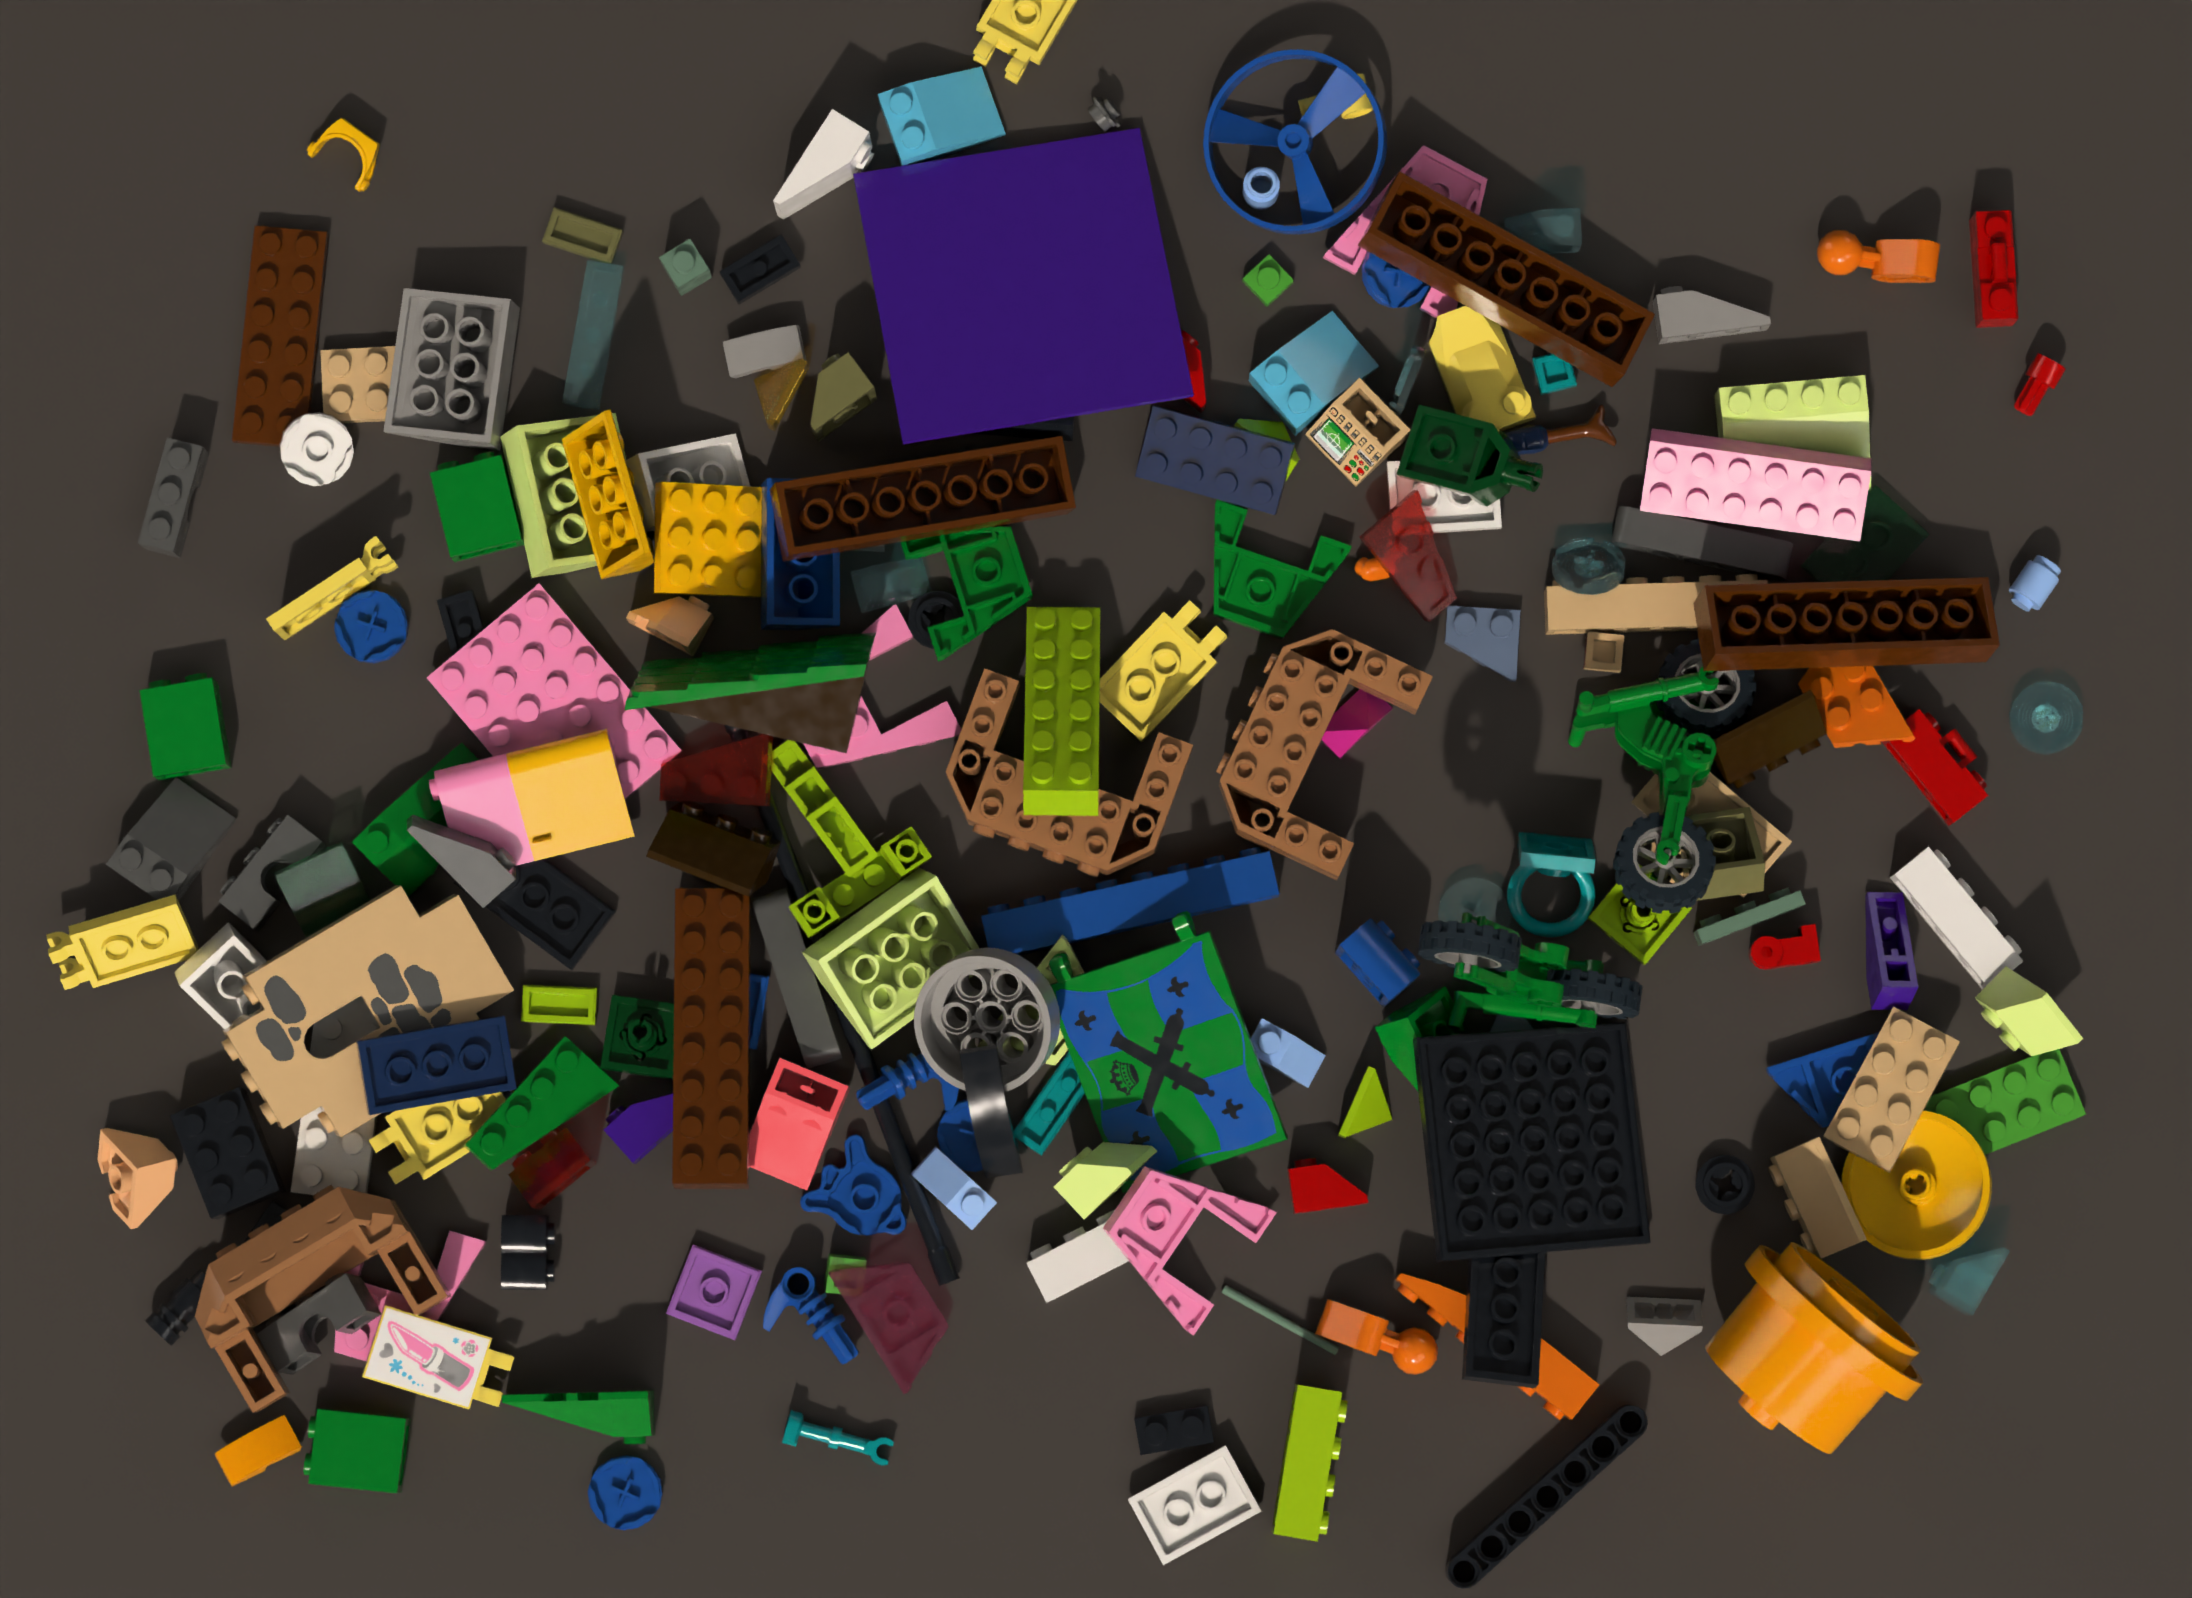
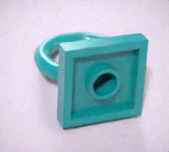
[1507,832,1596,938]

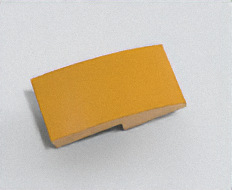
[215,1415,302,1487]

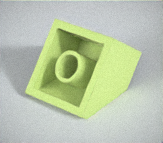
[1975,967,2083,1056]
[1054,1142,1157,1219]

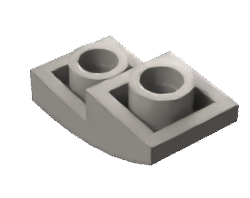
[723,325,807,378]

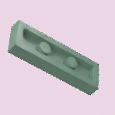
[1693,887,1806,946]

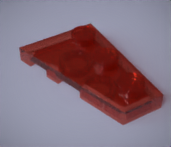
[1360,490,1457,622]
[659,734,773,806]

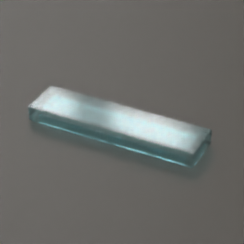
[562,260,624,410]

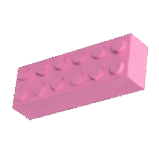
[1640,428,1871,541]

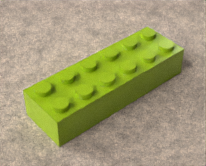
[1023,607,1100,816]

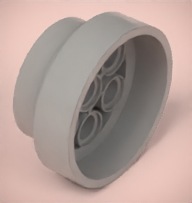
[914,948,1060,1092]

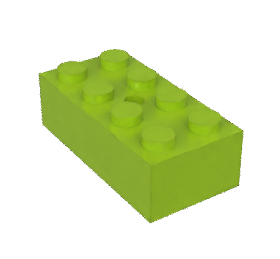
[1271,1384,1348,1542]

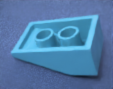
[878,66,1006,166]
[1248,311,1379,436]

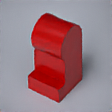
[1749,924,1821,970]

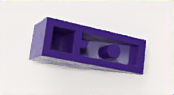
[1865,892,1919,1010]
[603,1093,673,1165]

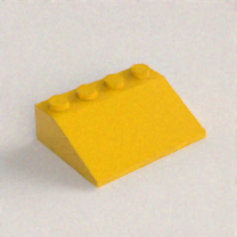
[562,410,654,579]

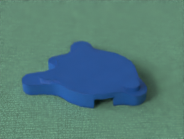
[800,1134,907,1236]

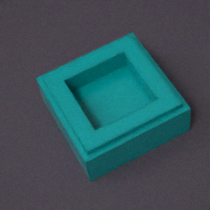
[1532,354,1577,395]

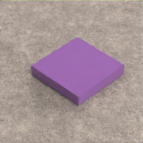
[666,1244,763,1340]

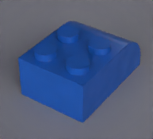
[1335,918,1421,1008]

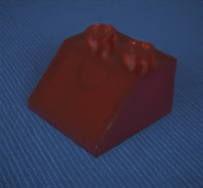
[508,1127,597,1210]

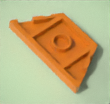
[1798,666,1915,748]

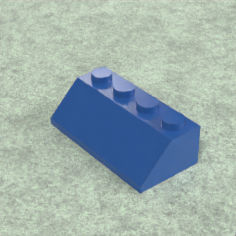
[761,478,840,631]

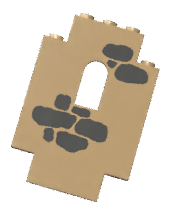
[221,885,514,1137]

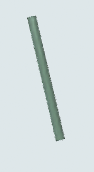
[1221,1285,1340,1355]

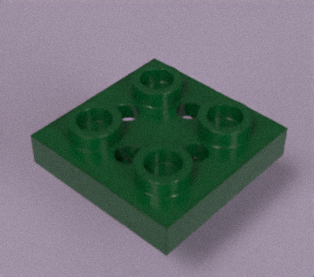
[600,995,674,1079]

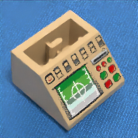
[1305,378,1411,487]

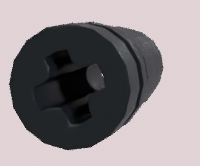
[145,1269,206,1346]

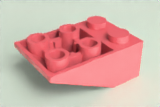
[749,1058,850,1191]

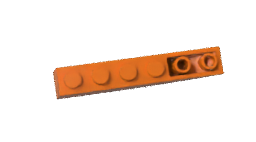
[1395,1273,1599,1421]

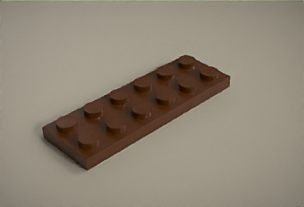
[232,225,329,447]

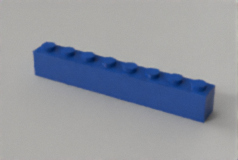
[981,847,1280,955]

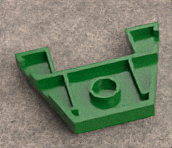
[1213,500,1352,639]
[900,527,1033,662]

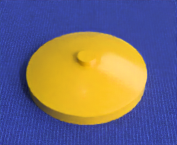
[1841,1111,1992,1260]

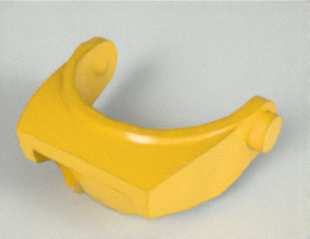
[307,118,380,192]

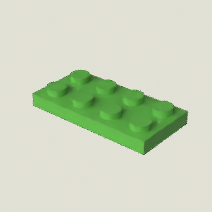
[1923,1049,2086,1155]

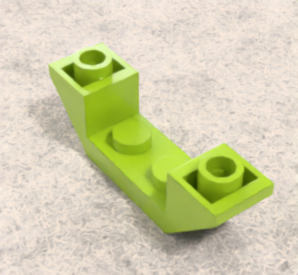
[788,826,932,938]

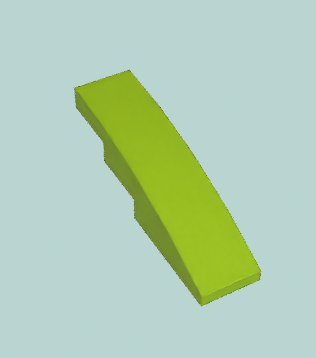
[762,740,879,877]

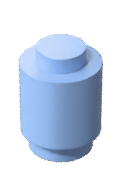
[1242,167,1280,210]
[2009,555,2061,612]

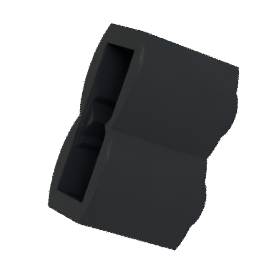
[501,1215,556,1290]

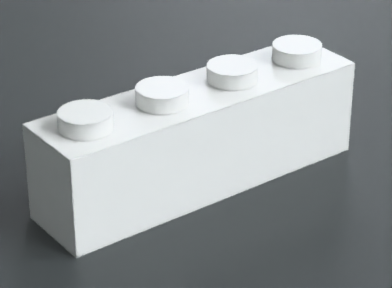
[1890,847,2023,990]
[1026,1210,1129,1303]

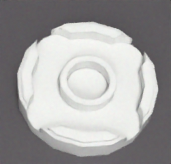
[280,412,354,486]

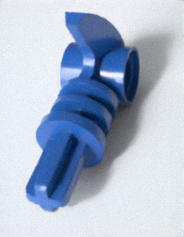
[856,1050,959,1111]
[763,1267,859,1364]

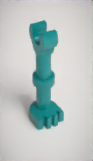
[782,1410,894,1466]

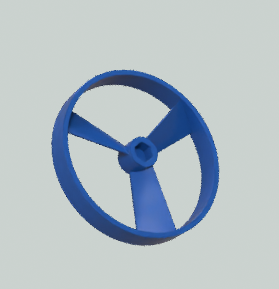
[1203,50,1387,234]

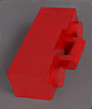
[1969,210,2018,328]
[1881,709,1989,826]

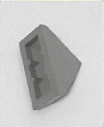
[1626,1297,1703,1356]

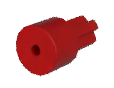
[2014,353,2066,416]

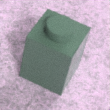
[659,239,712,296]

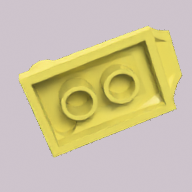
[1428,306,1536,431]

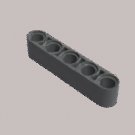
[1611,506,1794,581]
[751,887,843,1070]

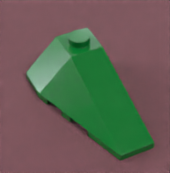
[352,742,479,898]
[1375,986,1465,1091]
[502,1391,655,1444]

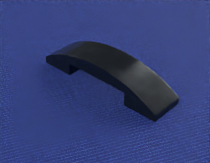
[960,1044,1023,1178]

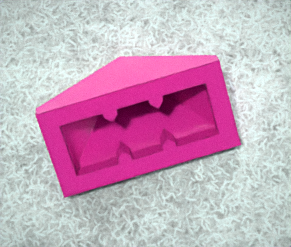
[1321,689,1393,759]

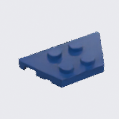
[1765,1032,1879,1128]

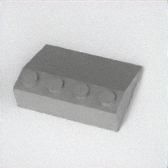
[383,288,520,451]

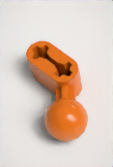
[1817,230,1940,283]
[1315,1299,1438,1375]

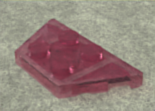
[828,1262,949,1394]

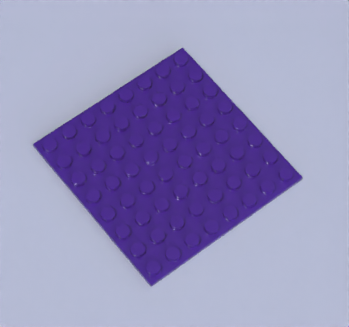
[853,128,1194,444]

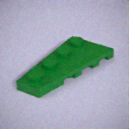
[464,1036,619,1171]

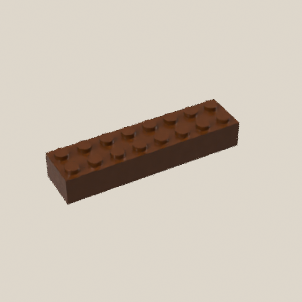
[1357,171,1655,387]
[769,436,1076,561]
[1693,577,2000,671]
[672,888,751,1189]

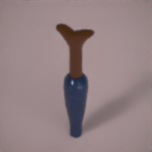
[1504,405,1617,455]

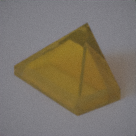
[754,359,809,432]

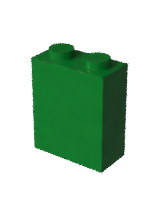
[430,452,524,562]
[139,673,232,780]
[303,1409,411,1493]

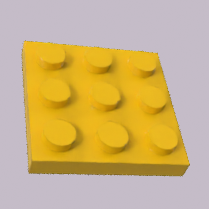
[654,482,762,597]

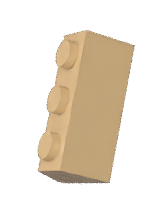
[1768,1137,1867,1259]

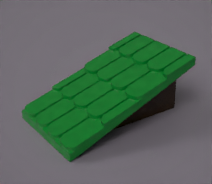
[625,633,876,753]

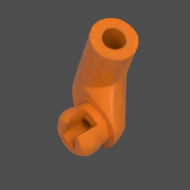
[1355,540,1407,582]

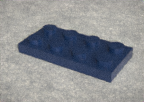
[1135,405,1295,515]
[356,1015,517,1115]

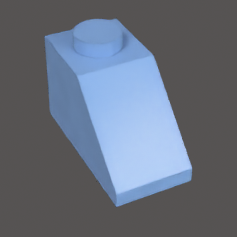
[1251,1018,1326,1088]
[911,1146,997,1230]

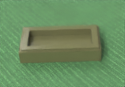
[542,207,624,266]

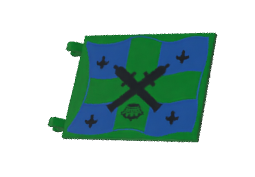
[1049,911,1288,1193]

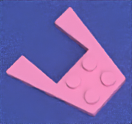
[1323,145,1488,318]
[803,604,961,770]
[1103,1166,1277,1336]
[334,1230,486,1361]

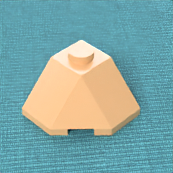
[626,596,714,656]
[97,1128,178,1229]

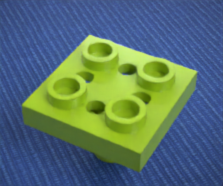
[1588,864,1692,965]

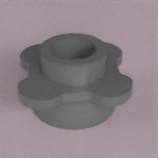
[1088,96,1121,131]

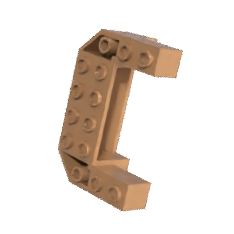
[1216,629,1433,881]
[946,668,1193,877]
[195,1185,451,1413]

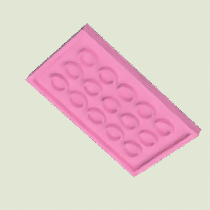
[427,583,682,799]

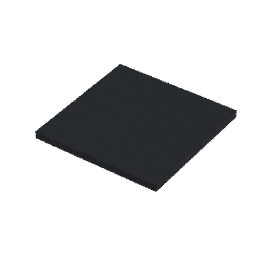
[1413,1022,1651,1262]

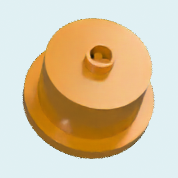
[1705,1242,1923,1454]

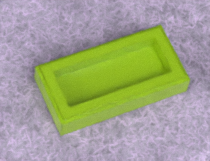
[521,985,598,1026]

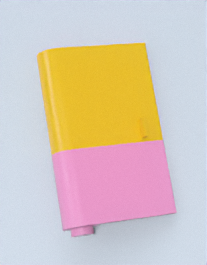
[429,728,635,866]

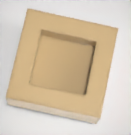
[1583,631,1624,673]

